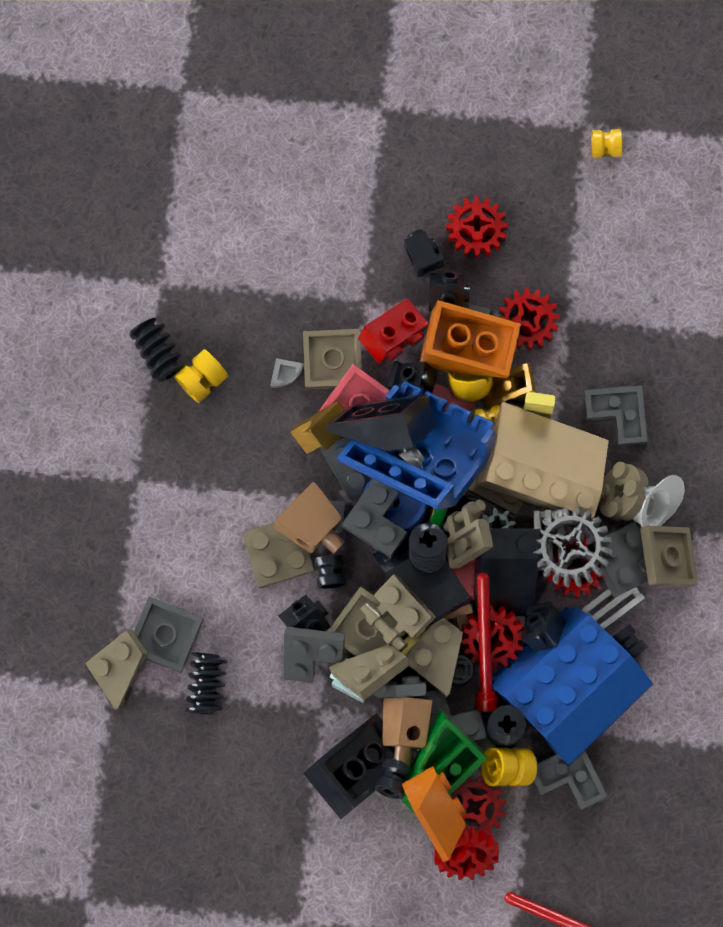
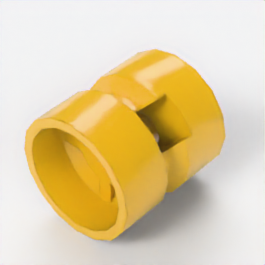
[174,349,229,403]
[481,747,537,786]

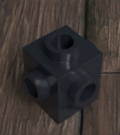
[429,271,470,312]
[278,595,331,631]

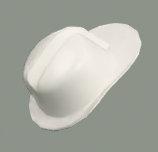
[632,475,685,528]

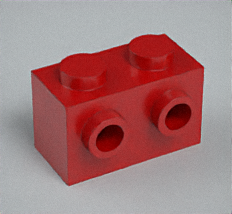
[358,298,429,365]

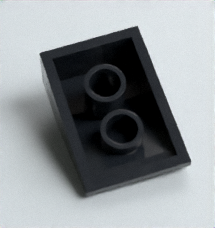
[326,394,436,453]
[474,528,540,616]
[372,531,471,628]
[303,713,414,819]

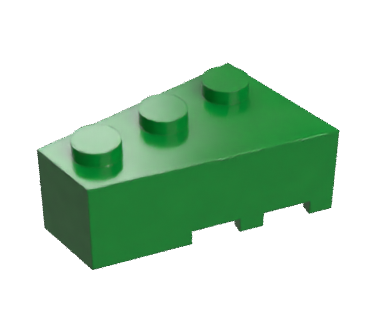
[401,709,487,814]

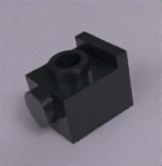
[404,229,444,277]
[388,361,437,394]
[521,601,566,652]

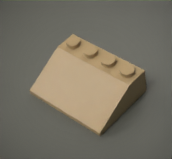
[477,402,609,520]

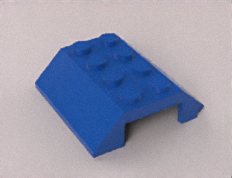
[337,381,497,510]
[492,606,653,766]

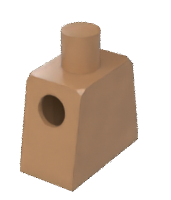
[273,482,346,554]
[383,697,432,766]

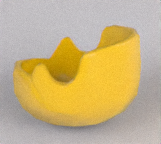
[448,373,493,402]

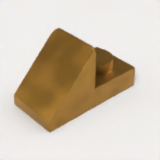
[484,363,536,409]
[290,401,345,454]

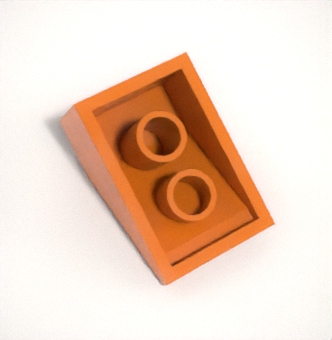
[419,300,521,378]
[402,766,466,862]

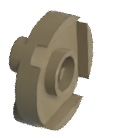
[598,462,648,522]

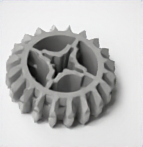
[533,507,612,587]

